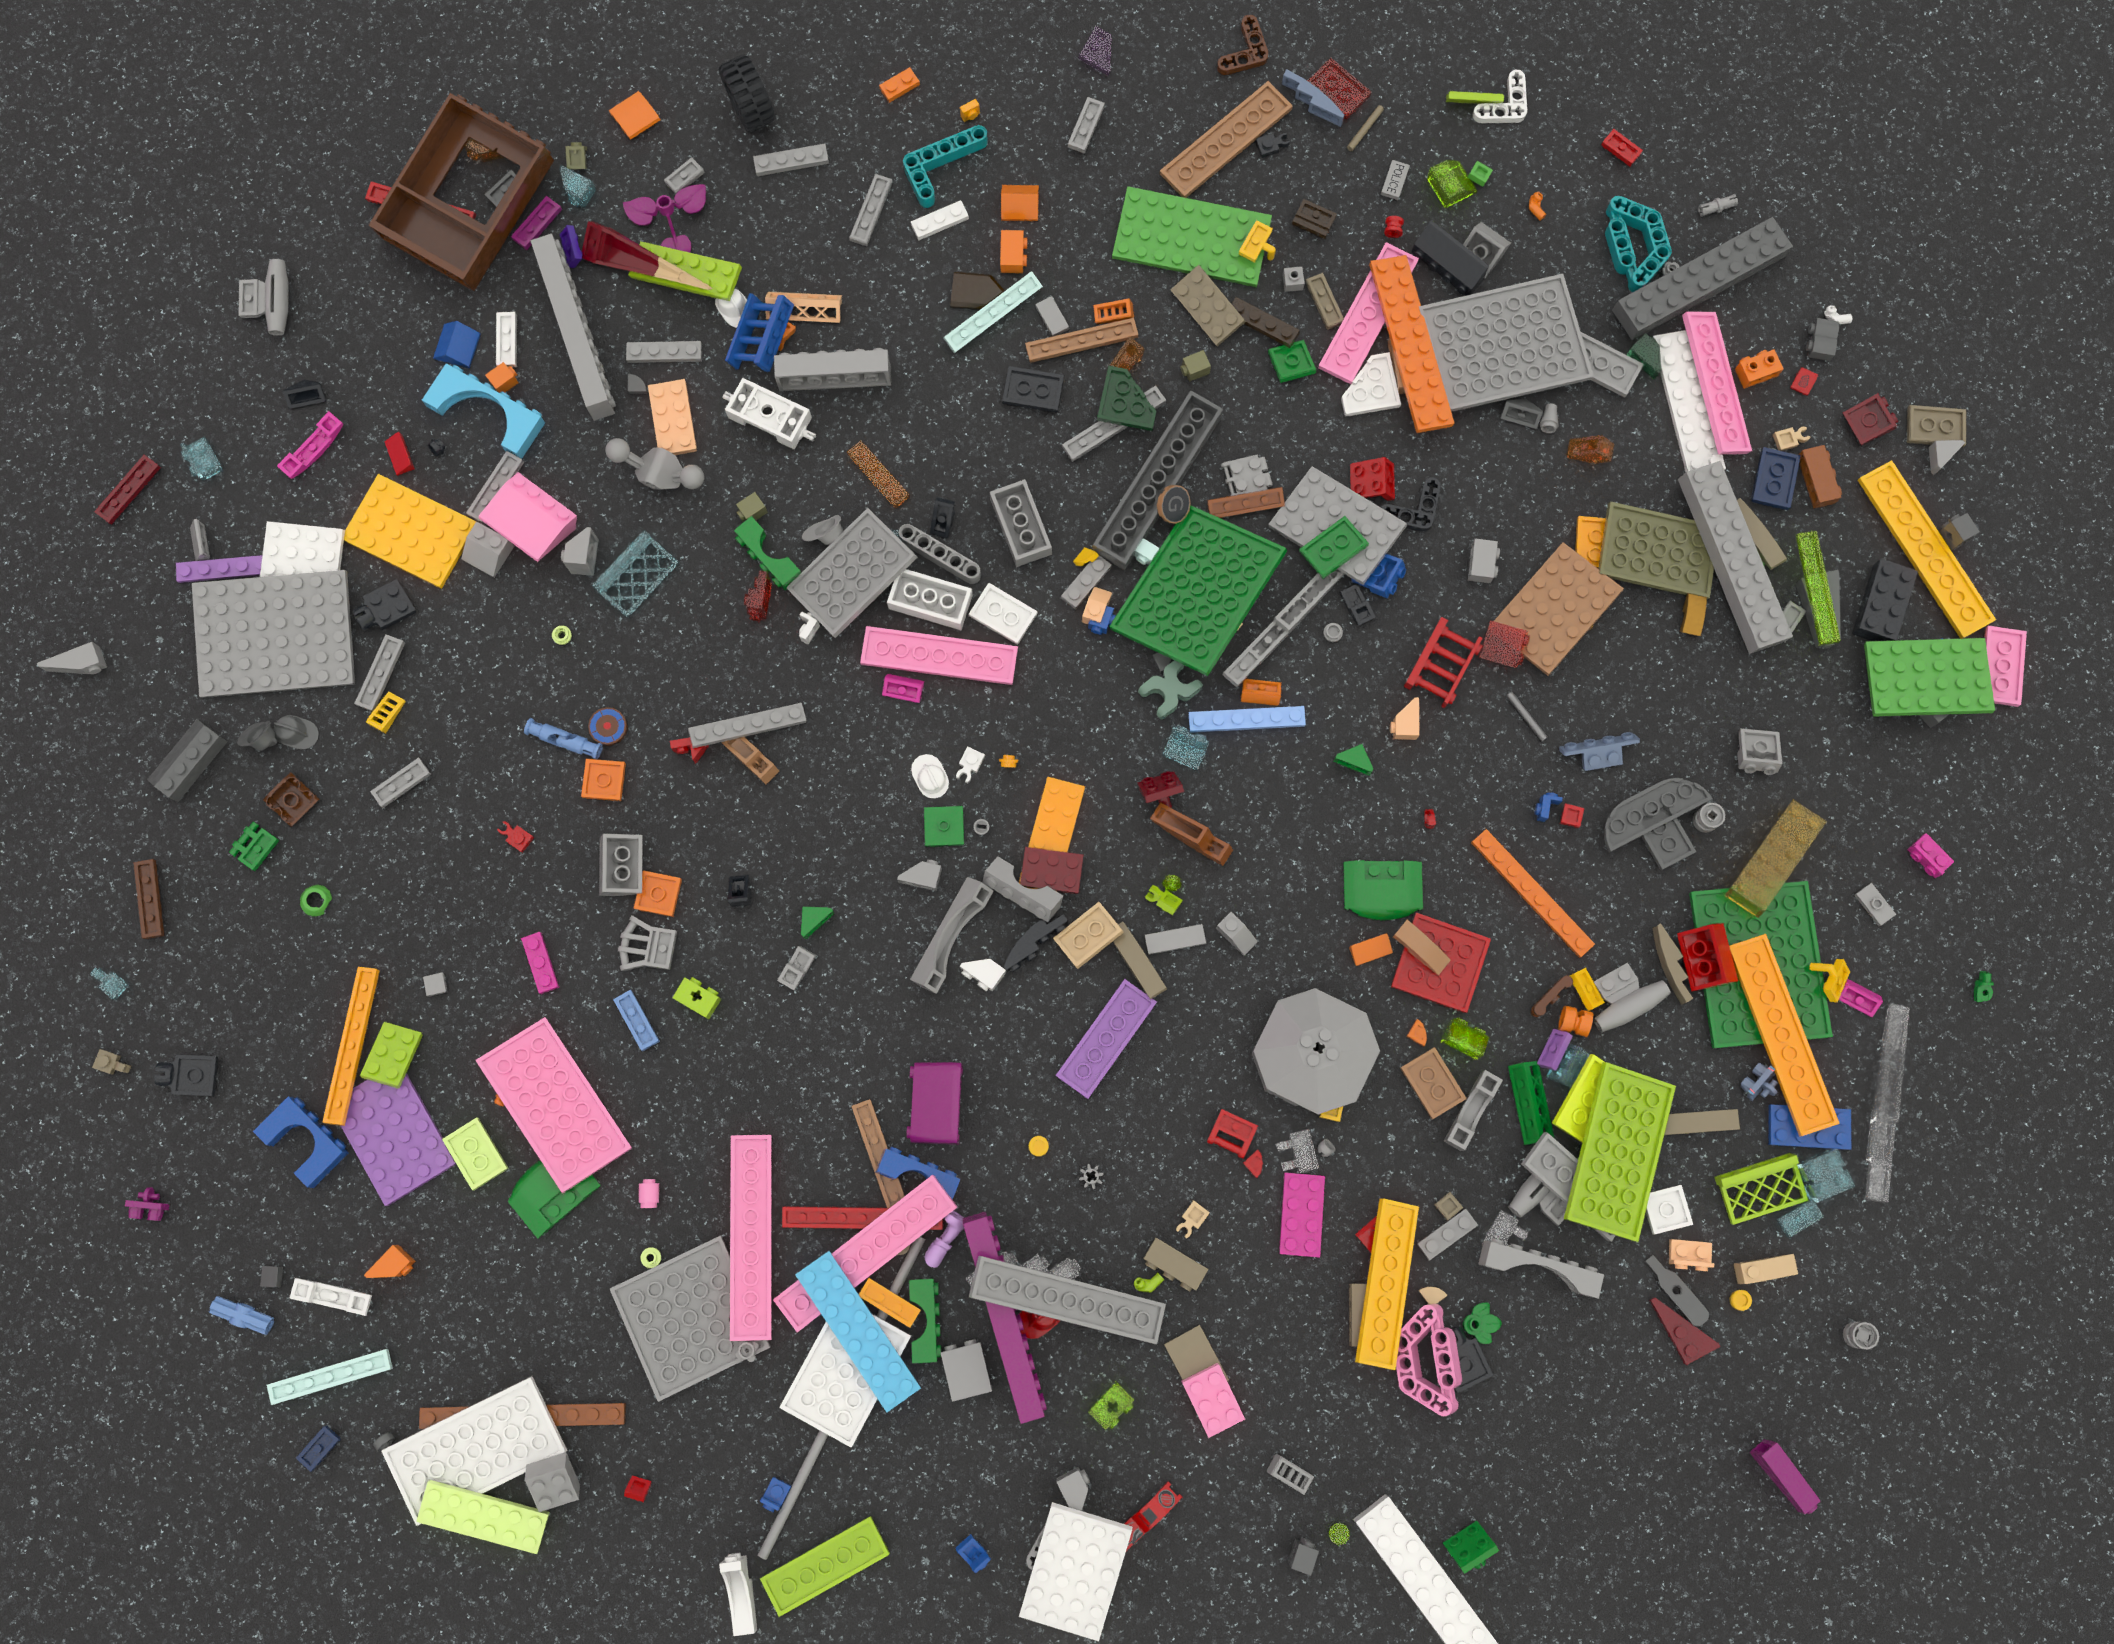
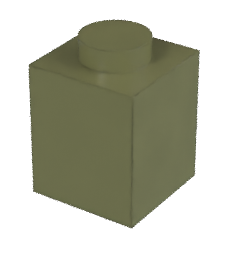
[1180,350,1211,382]
[736,492,768,522]

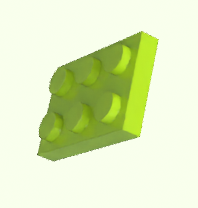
[360,1022,423,1089]

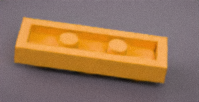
[859,1278,921,1328]

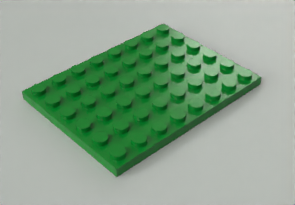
[1109,505,1287,676]
[1689,881,1833,1049]

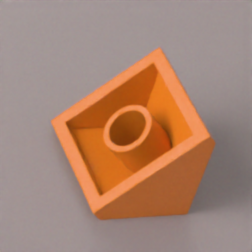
[1001,185,1039,221]

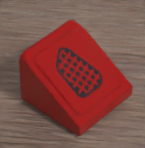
[1790,368,1818,396]

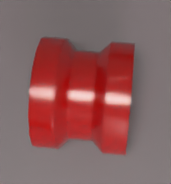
[1384,216,1404,238]

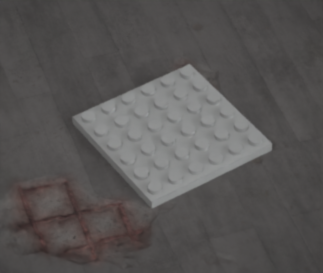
[610,1236,771,1402]

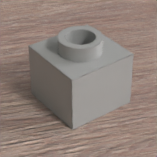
[1282,267,1304,292]

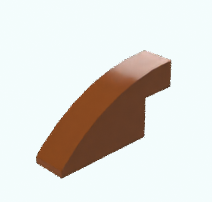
[1150,802,1233,866]

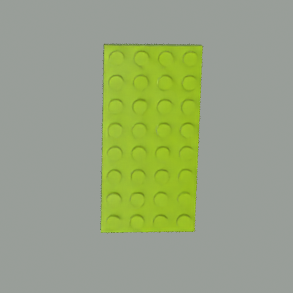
[1564,1062,1676,1242]

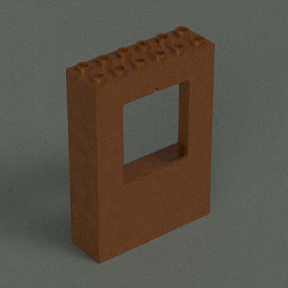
[369,93,554,291]

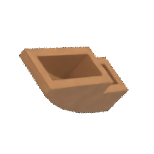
[721,737,779,784]
[1393,920,1450,975]

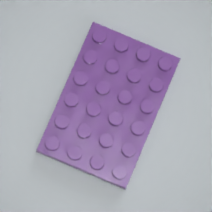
[340,1073,456,1206]

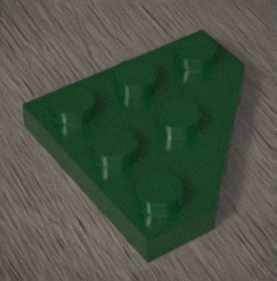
[1097,366,1156,431]

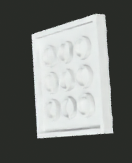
[260,521,345,577]

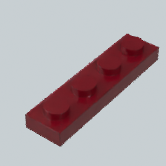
[94,455,161,525]

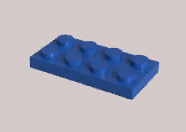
[1769,1104,1851,1150]

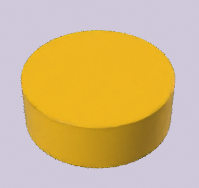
[1029,1136,1049,1156]
[1730,1290,1752,1311]

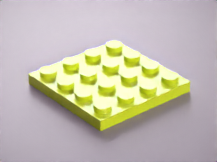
[1552,1054,1604,1143]

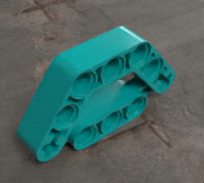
[1605,196,1672,292]

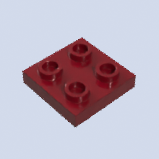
[1137,771,1184,808]

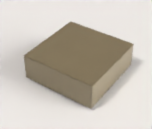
[1434,1192,1463,1221]

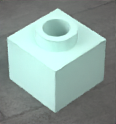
[1135,538,1159,565]

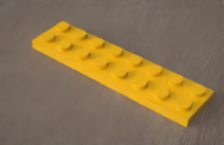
[1355,1199,1419,1370]

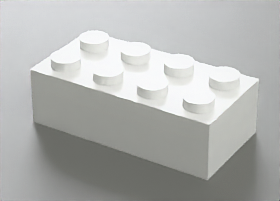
[887,569,973,630]

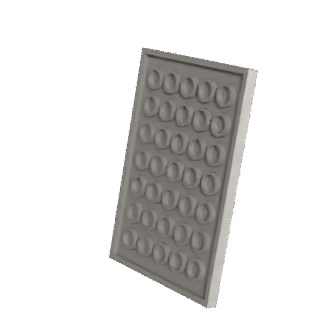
[1419,274,1594,412]
[192,570,355,698]

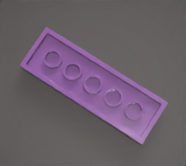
[1056,979,1157,1099]

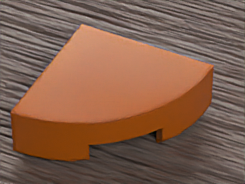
[1407,1019,1427,1047]

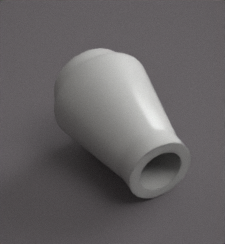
[1540,404,1559,433]

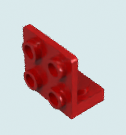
[1350,457,1395,501]

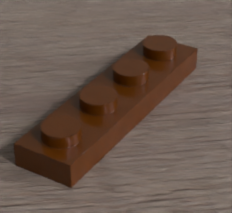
[133,859,164,939]

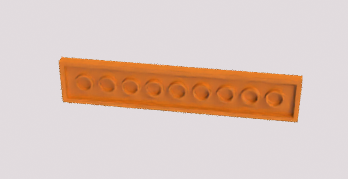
[1369,255,1454,433]

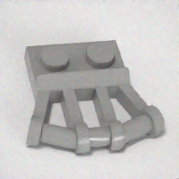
[618,915,677,971]

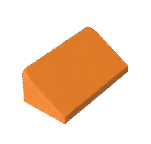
[1241,679,1281,706]
[1349,933,1393,966]

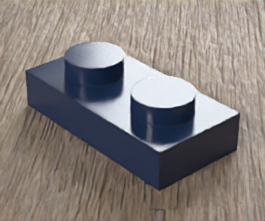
[296,1425,341,1472]

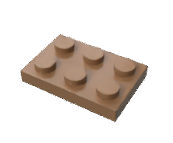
[1400,1047,1467,1119]

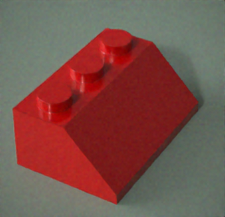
[1677,923,1738,991]

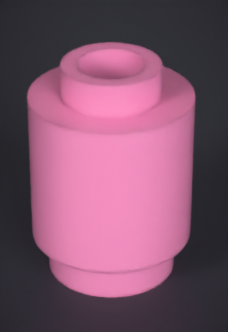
[639,1179,659,1208]

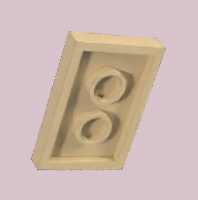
[1053,902,1124,969]

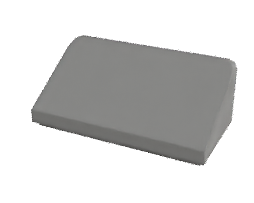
[190,519,210,561]

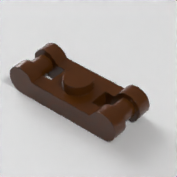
[1530,976,1573,1018]

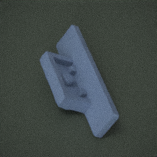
[1559,732,1640,771]

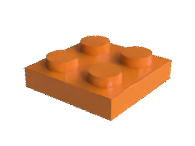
[581,759,626,801]
[634,871,682,917]

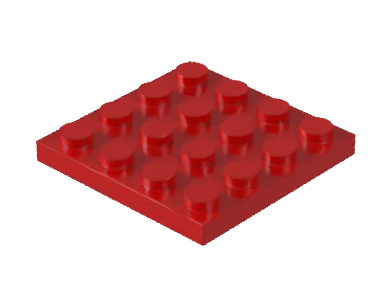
[1391,913,1491,1013]

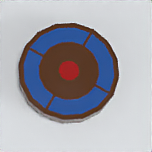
[588,707,628,746]

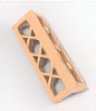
[765,292,842,323]

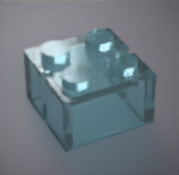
[1797,1149,1855,1203]

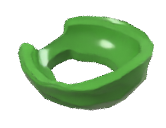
[300,885,332,916]

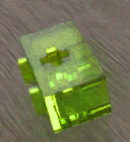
[1088,1381,1134,1430]

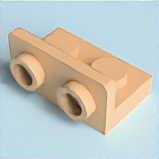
[1669,1239,1714,1271]

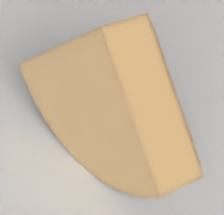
[1418,1287,1447,1304]

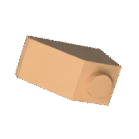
[1082,587,1112,624]
[1390,697,1419,740]

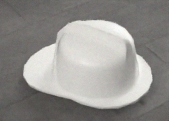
[715,289,747,328]
[911,754,949,798]

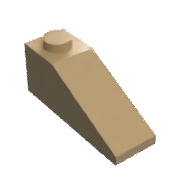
[1734,1254,1798,1284]

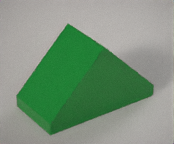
[1333,744,1373,776]
[801,907,835,940]

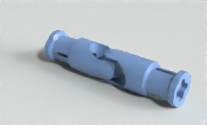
[524,718,603,760]

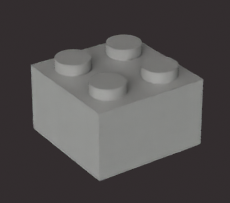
[525,1452,580,1512]

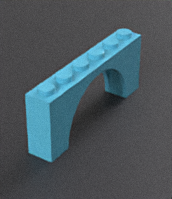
[422,363,545,459]

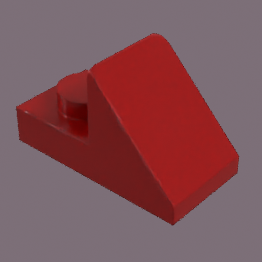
[670,737,709,764]

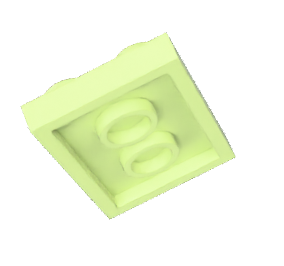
[442,1117,509,1190]

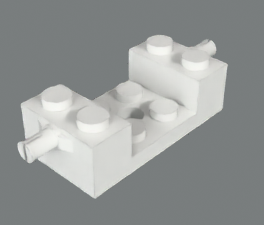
[723,378,816,449]

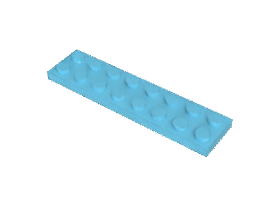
[795,1251,921,1412]

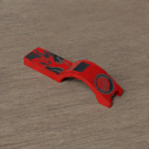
[1124,1481,1182,1551]

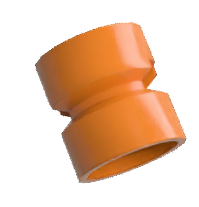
[1558,1005,1593,1037]

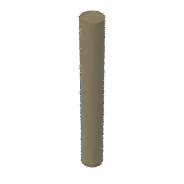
[1347,105,1384,151]

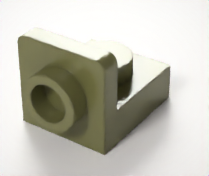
[565,142,587,169]

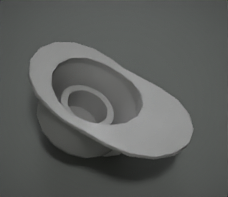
[802,515,843,545]

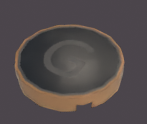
[1157,485,1190,524]

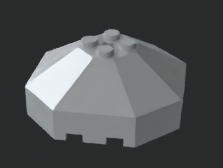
[1252,988,1380,1114]

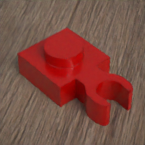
[497,821,534,853]

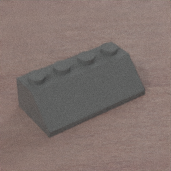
[147,719,228,802]

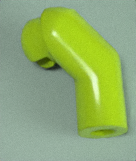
[1134,1272,1164,1293]

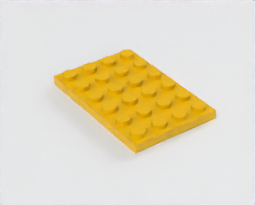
[344,474,476,589]

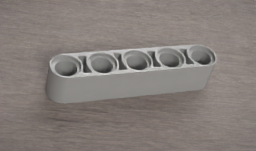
[899,524,981,584]

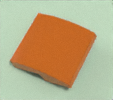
[609,91,660,140]

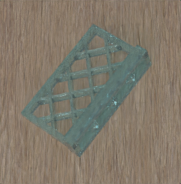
[592,530,679,618]

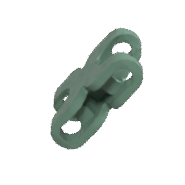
[1138,660,1203,719]

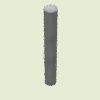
[1506,692,1548,742]

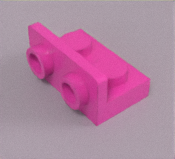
[1907,833,1954,878]

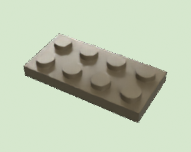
[1171,265,1246,347]

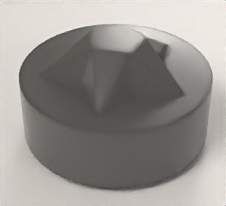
[373,1432,395,1452]

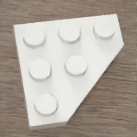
[1341,352,1401,417]

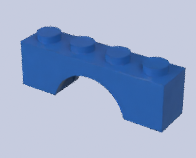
[875,1147,960,1200]

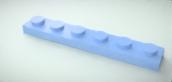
[1189,706,1306,733]

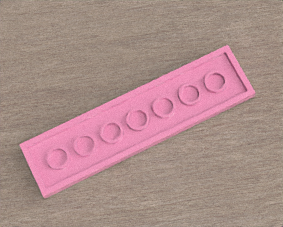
[1318,242,1419,384]
[1682,312,1752,455]
[860,626,1018,685]

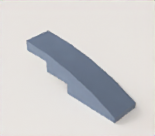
[1282,69,1344,127]

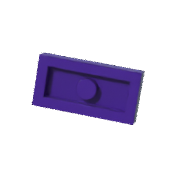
[560,225,582,268]

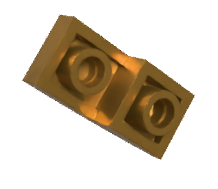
[1680,593,1707,636]

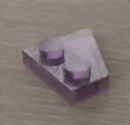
[1078,26,1112,76]

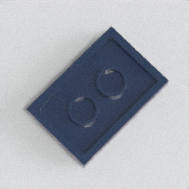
[1751,447,1801,510]

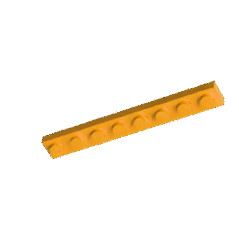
[323,967,380,1126]

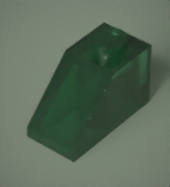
[1627,333,1662,380]

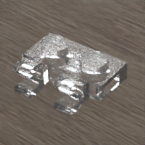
[1276,1129,1319,1173]
[1481,1210,1528,1247]

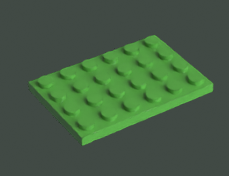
[1864,638,1995,716]

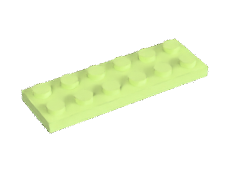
[416,1480,550,1554]

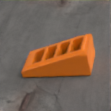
[1093,298,1134,324]

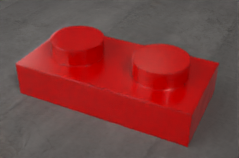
[1601,129,1643,166]

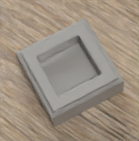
[423,972,448,997]

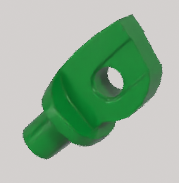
[1974,971,1994,1002]

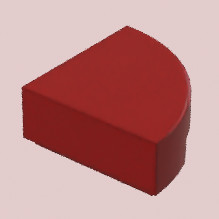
[1424,809,1436,829]
[1243,1150,1263,1178]

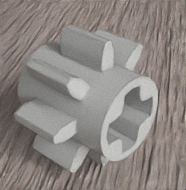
[1079,1164,1103,1189]

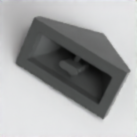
[1500,399,1543,429]

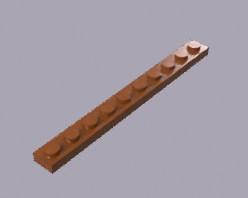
[419,1403,625,1429]

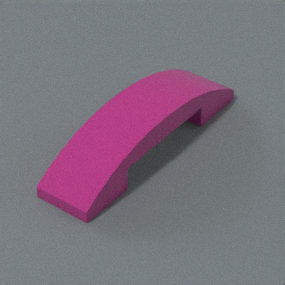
[277,411,343,479]

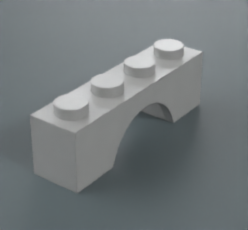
[982,857,1063,922]
[1444,1070,1503,1151]

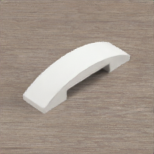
[290,1278,372,1316]

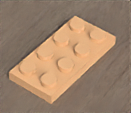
[648,379,697,455]

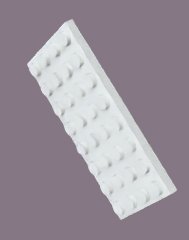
[382,1376,567,1526]

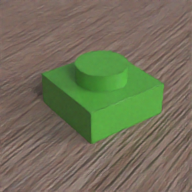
[1467,161,1493,187]

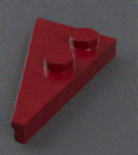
[1649,1298,1721,1365]

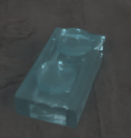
[1777,1199,1824,1237]

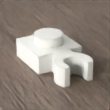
[956,747,985,784]

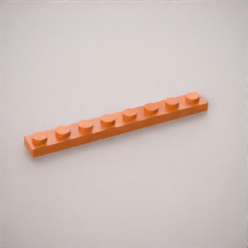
[1471,829,1595,958]

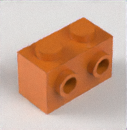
[1000,230,1027,273]
[1735,350,1783,389]

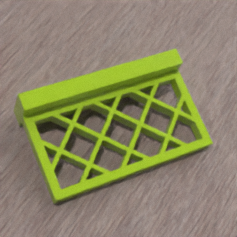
[1714,1153,1808,1225]

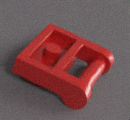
[1207,1109,1258,1159]

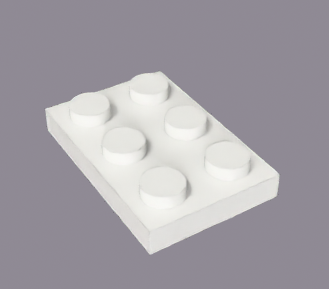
[969,583,1038,645]

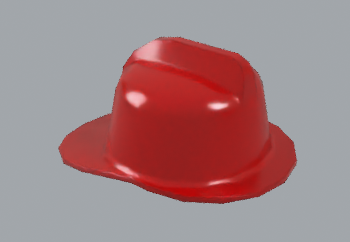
[1020,1311,1060,1339]

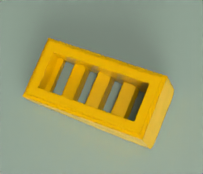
[366,692,406,734]

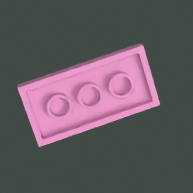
[1984,626,2027,707]

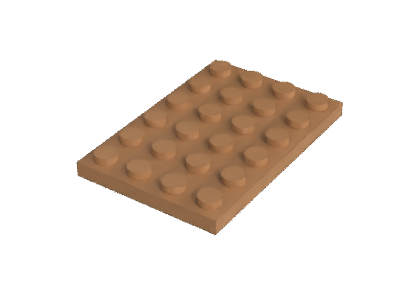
[1488,542,1624,676]

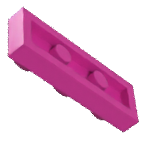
[521,932,559,994]

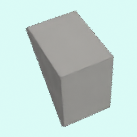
[1929,440,1965,475]

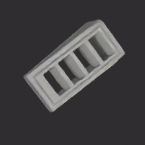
[1266,1454,1314,1495]

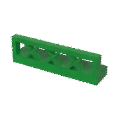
[1508,1061,1555,1145]

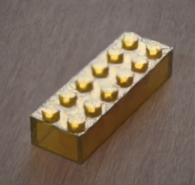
[1725,799,1827,918]

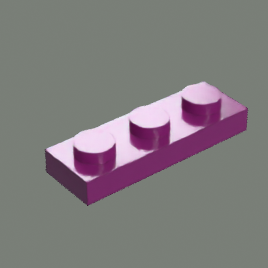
[511,196,562,250]

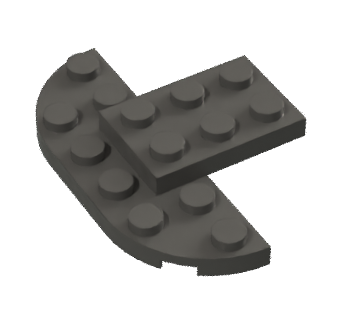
[1604,778,1713,871]

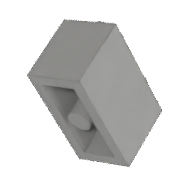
[1468,539,1500,583]

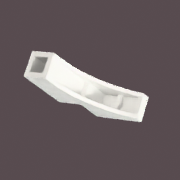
[719,1553,757,1636]

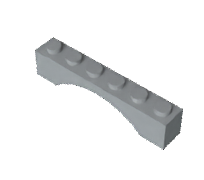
[910,877,993,994]
[1478,1238,1604,1299]

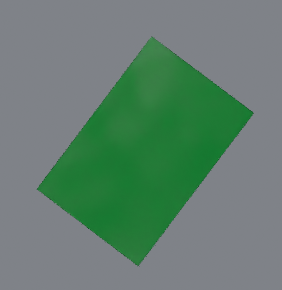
[1299,516,1369,579]

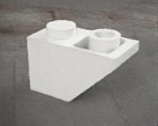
[960,959,1006,991]

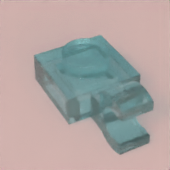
[90,967,129,1000]

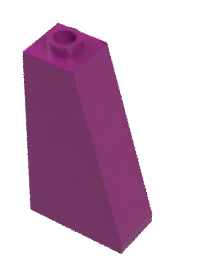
[1749,1439,1820,1515]

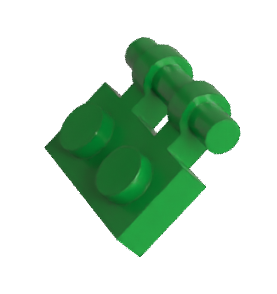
[229,821,279,871]

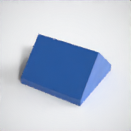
[433,321,481,368]

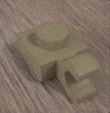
[92,1049,131,1075]

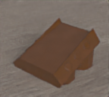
[263,772,319,827]

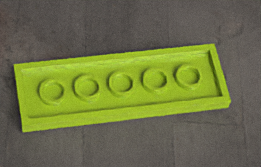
[628,241,742,301]
[760,1516,890,1617]

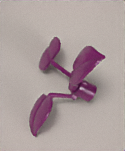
[623,184,706,253]

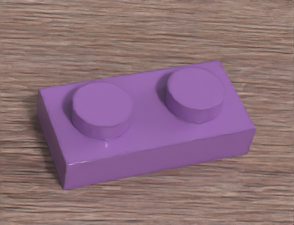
[1537,1029,1573,1071]

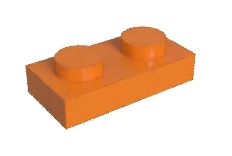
[879,67,920,103]

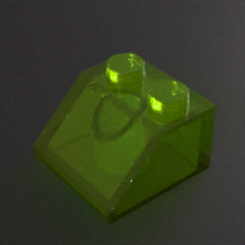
[1427,160,1477,208]
[1440,1018,1489,1060]

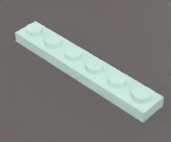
[944,271,1043,353]
[267,1349,393,1405]

